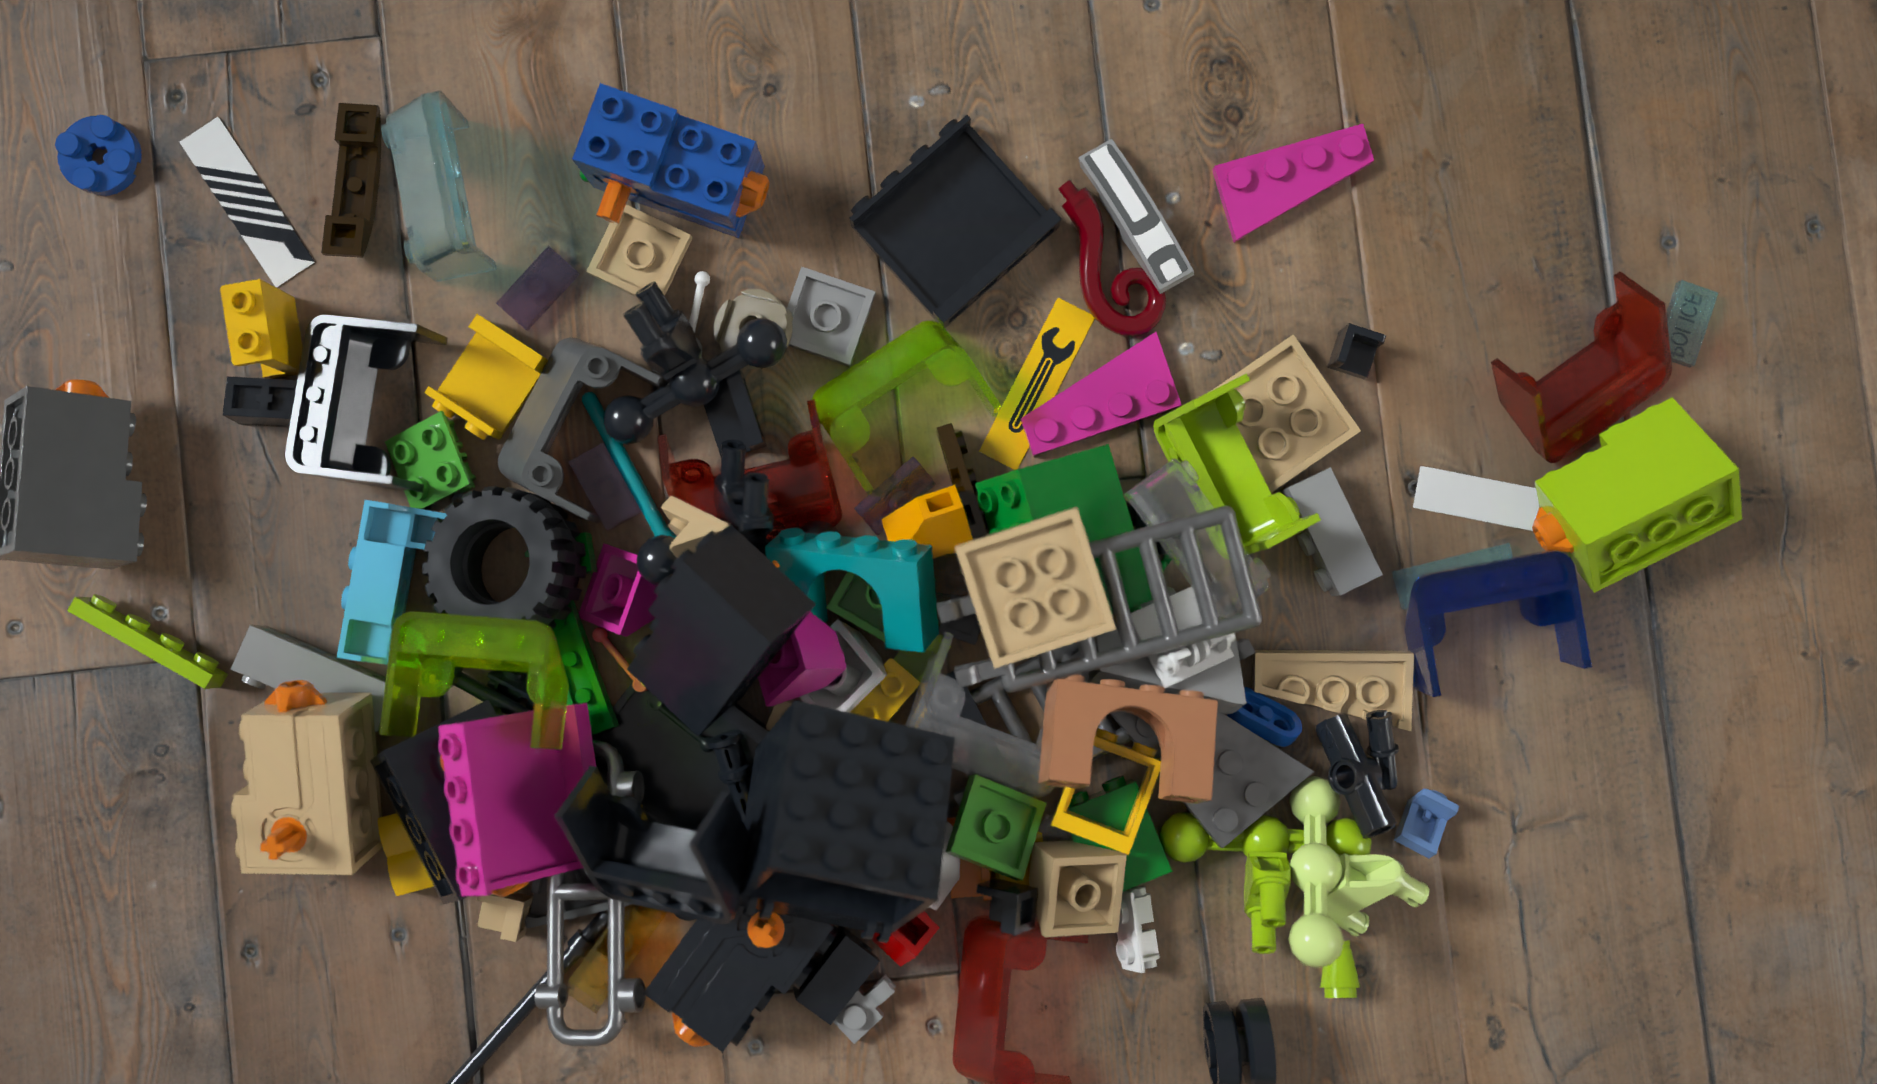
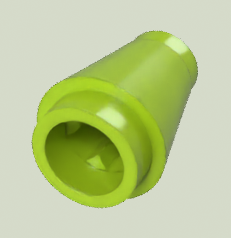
[1320,940,1360,998]

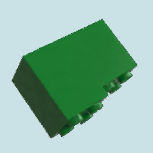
[975,444,1153,643]

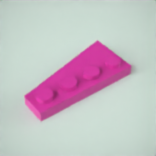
[1212,124,1374,243]
[1021,332,1182,457]

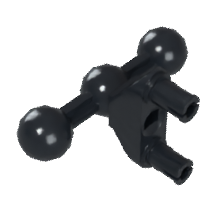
[604,281,787,445]
[636,440,840,586]

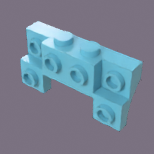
[336,500,447,670]

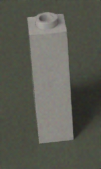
[1088,630,1247,714]

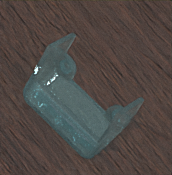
[381,90,497,282]

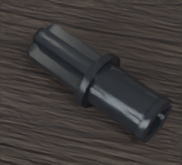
[1366,710,1399,790]

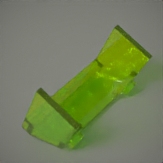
[811,321,1001,497]
[379,611,569,750]

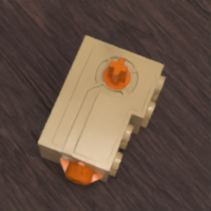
[231,680,383,875]

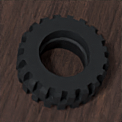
[422,486,587,642]

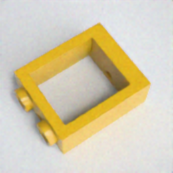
[1051,727,1161,855]

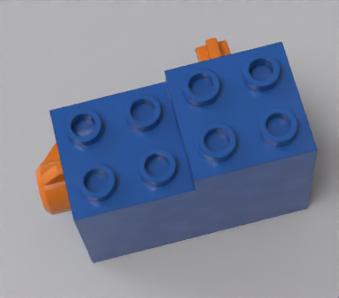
[572,83,770,238]

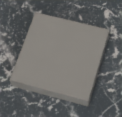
[787,266,876,367]

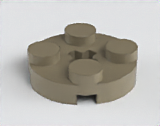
[714,289,793,369]

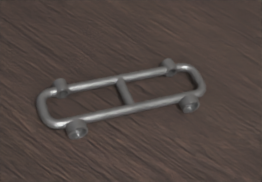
[535,740,646,1046]

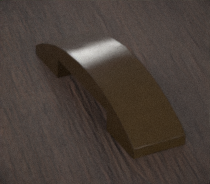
[321,103,381,258]

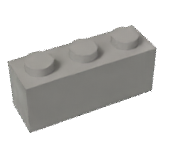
[1281,467,1383,596]

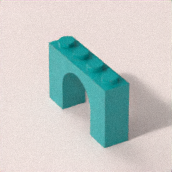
[765,528,939,653]

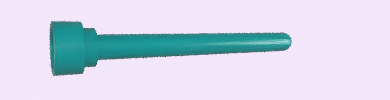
[582,392,677,538]

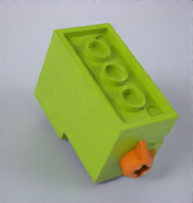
[1532,397,1742,593]

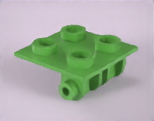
[385,411,476,509]

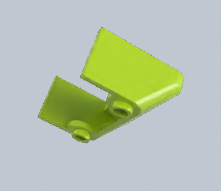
[1153,373,1321,561]

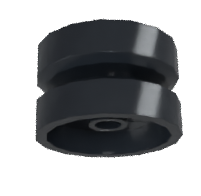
[1203,998,1277,1084]

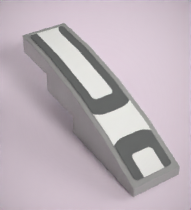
[1078,139,1194,294]

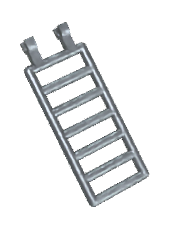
[937,506,1262,693]

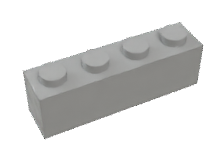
[231,625,408,732]

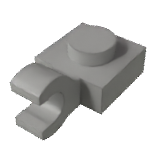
[833,974,896,1044]

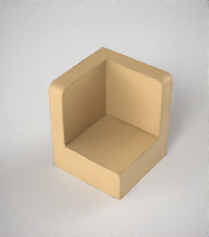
[477,892,533,942]

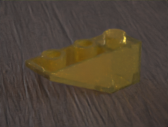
[566,904,668,1014]

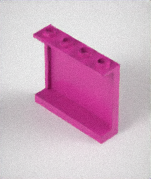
[439,703,596,896]

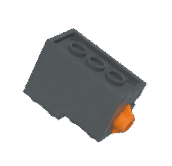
[0,379,147,569]

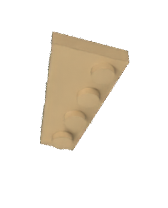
[1252,650,1414,731]

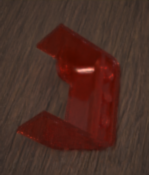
[1491,271,1672,463]
[658,399,842,538]
[952,915,1089,1084]

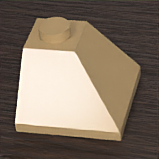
[1028,841,1127,937]

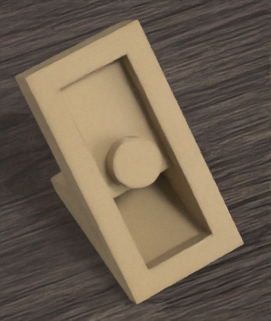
[661,496,729,558]

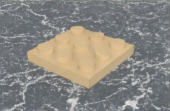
[1211,334,1361,493]
[955,507,1116,668]

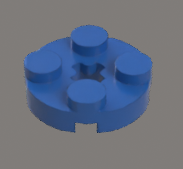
[55,115,142,196]

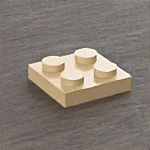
[586,204,693,297]

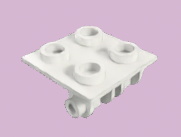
[1130,586,1235,688]

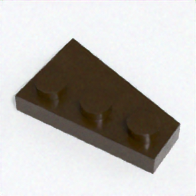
[936,423,988,540]

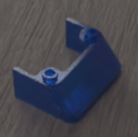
[1405,550,1592,697]

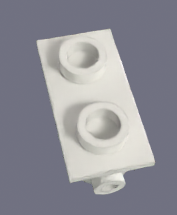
[1116,886,1160,973]

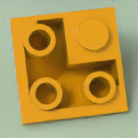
[881,485,973,559]

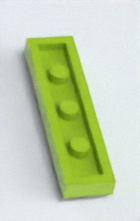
[67,594,228,689]

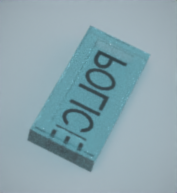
[1652,280,1718,368]

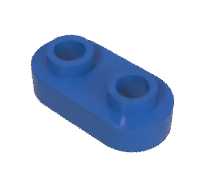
[1227,687,1302,747]

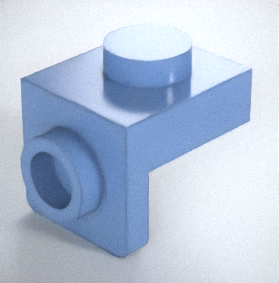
[1394,789,1459,859]

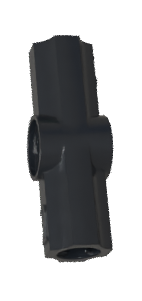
[1315,714,1397,839]

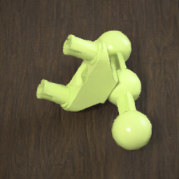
[1289,776,1429,968]

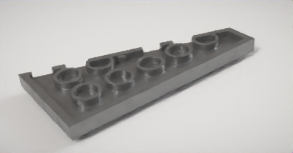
[1068,650,1314,848]

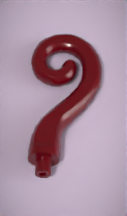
[1058,180,1166,336]

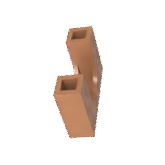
[1038,675,1218,804]

